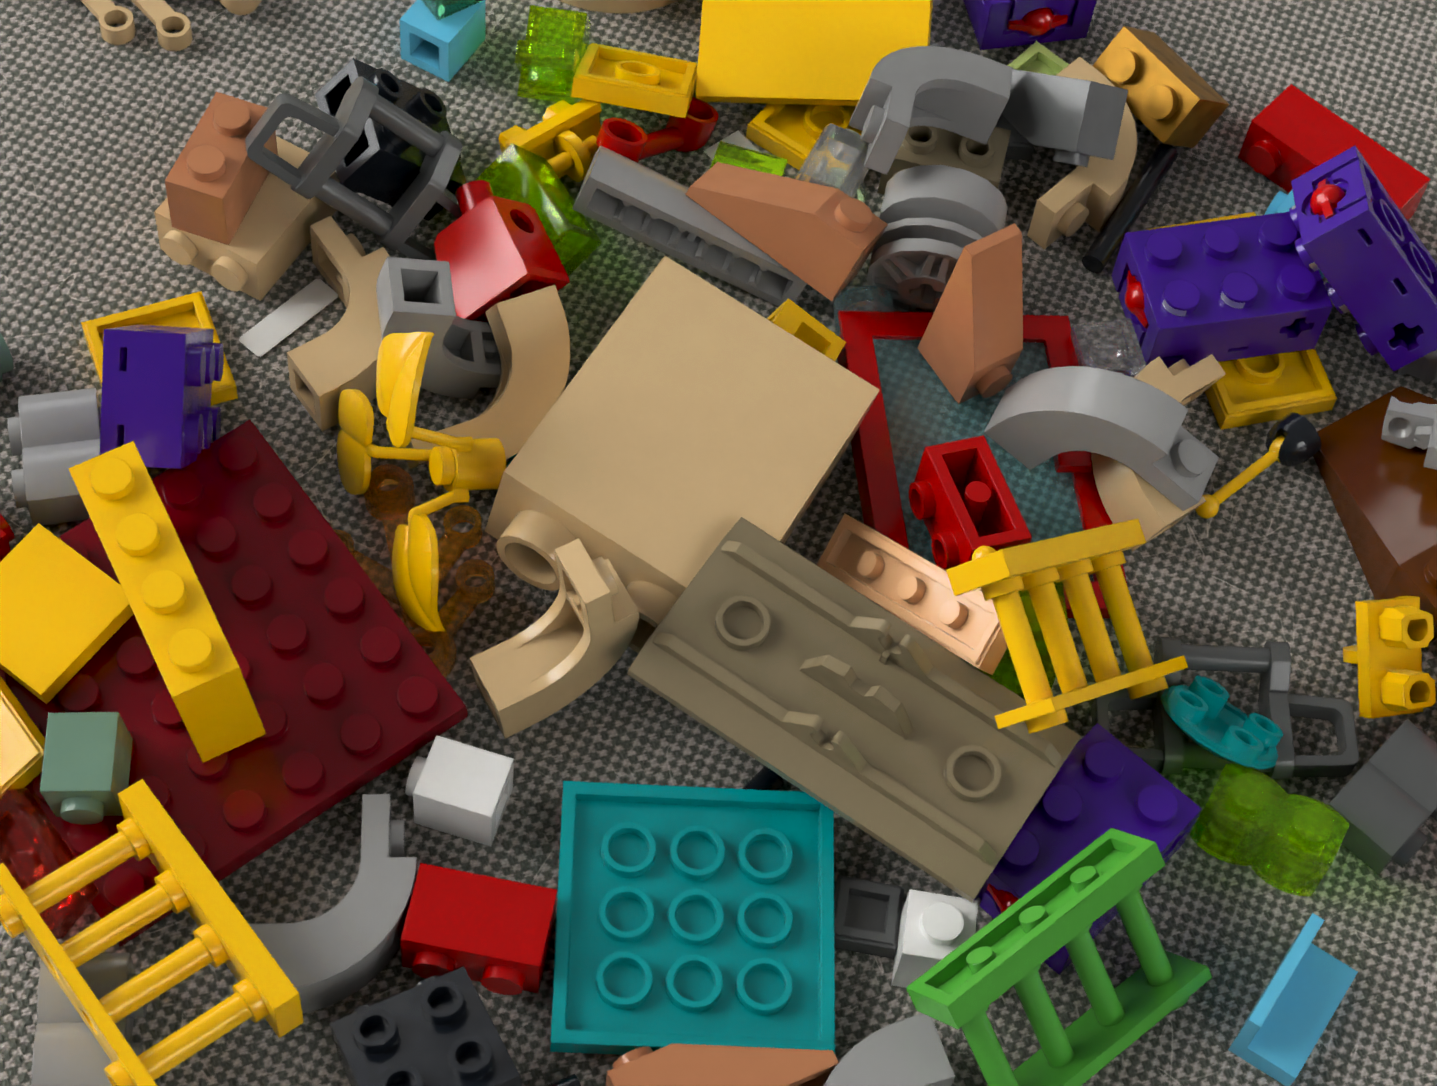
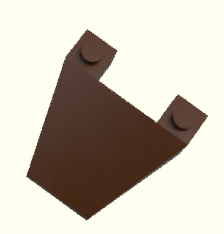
[1313,386,1437,643]

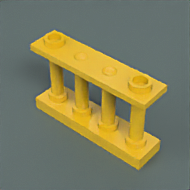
[946,518,1188,734]
[0,779,304,1086]

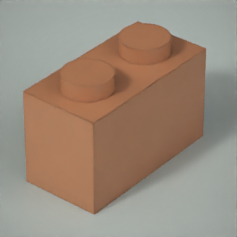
[165,92,278,245]

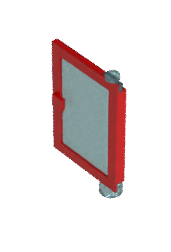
[833,285,1128,619]

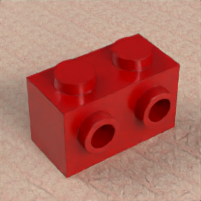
[909,435,1032,570]

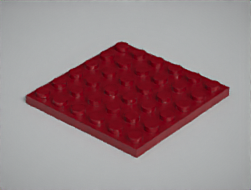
[0,420,468,947]

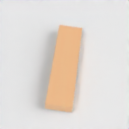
[817,513,1008,675]

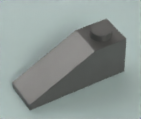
[1002,69,1128,167]

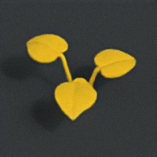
[337,332,506,632]

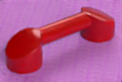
[596,97,719,163]

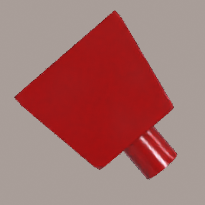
[434,180,570,322]

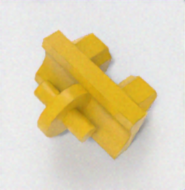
[498,99,602,197]
[1342,596,1436,719]

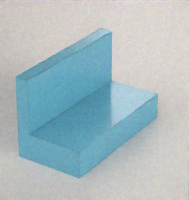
[1228,913,1358,1086]

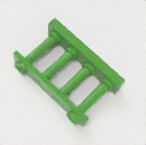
[906,828,1212,1086]

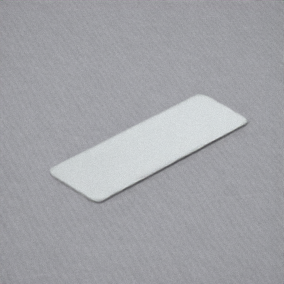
[239,279,338,357]

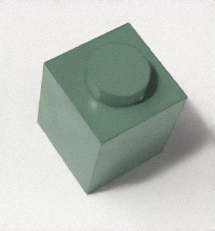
[40,712,133,825]

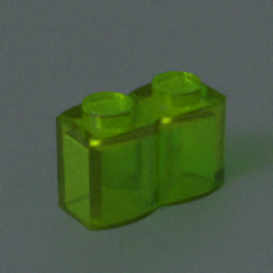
[1190,764,1350,896]

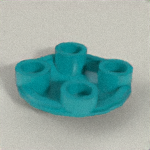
[1160,675,1284,770]

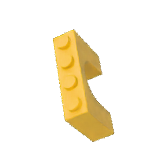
[68,441,266,763]

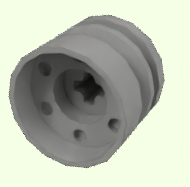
[866,165,1008,313]

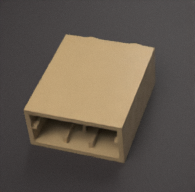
[485,255,880,653]

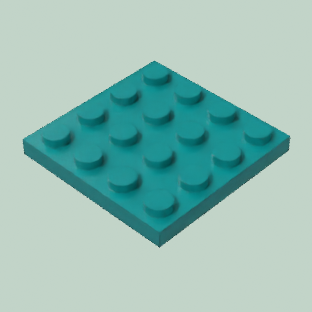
[550,781,835,1055]

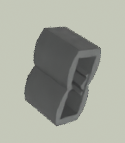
[1316,719,1437,875]

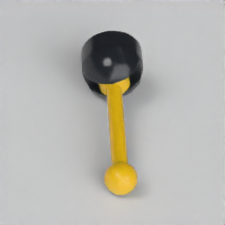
[1195,412,1321,519]

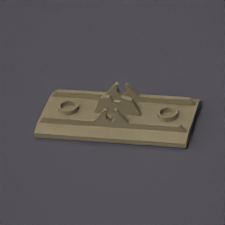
[627,517,1081,903]

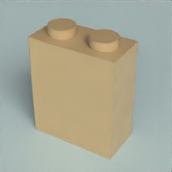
[155,136,340,301]

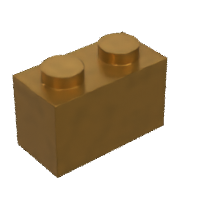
[1093,26,1229,148]

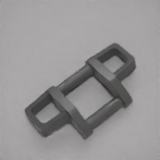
[245,76,463,261]
[1091,637,1359,779]

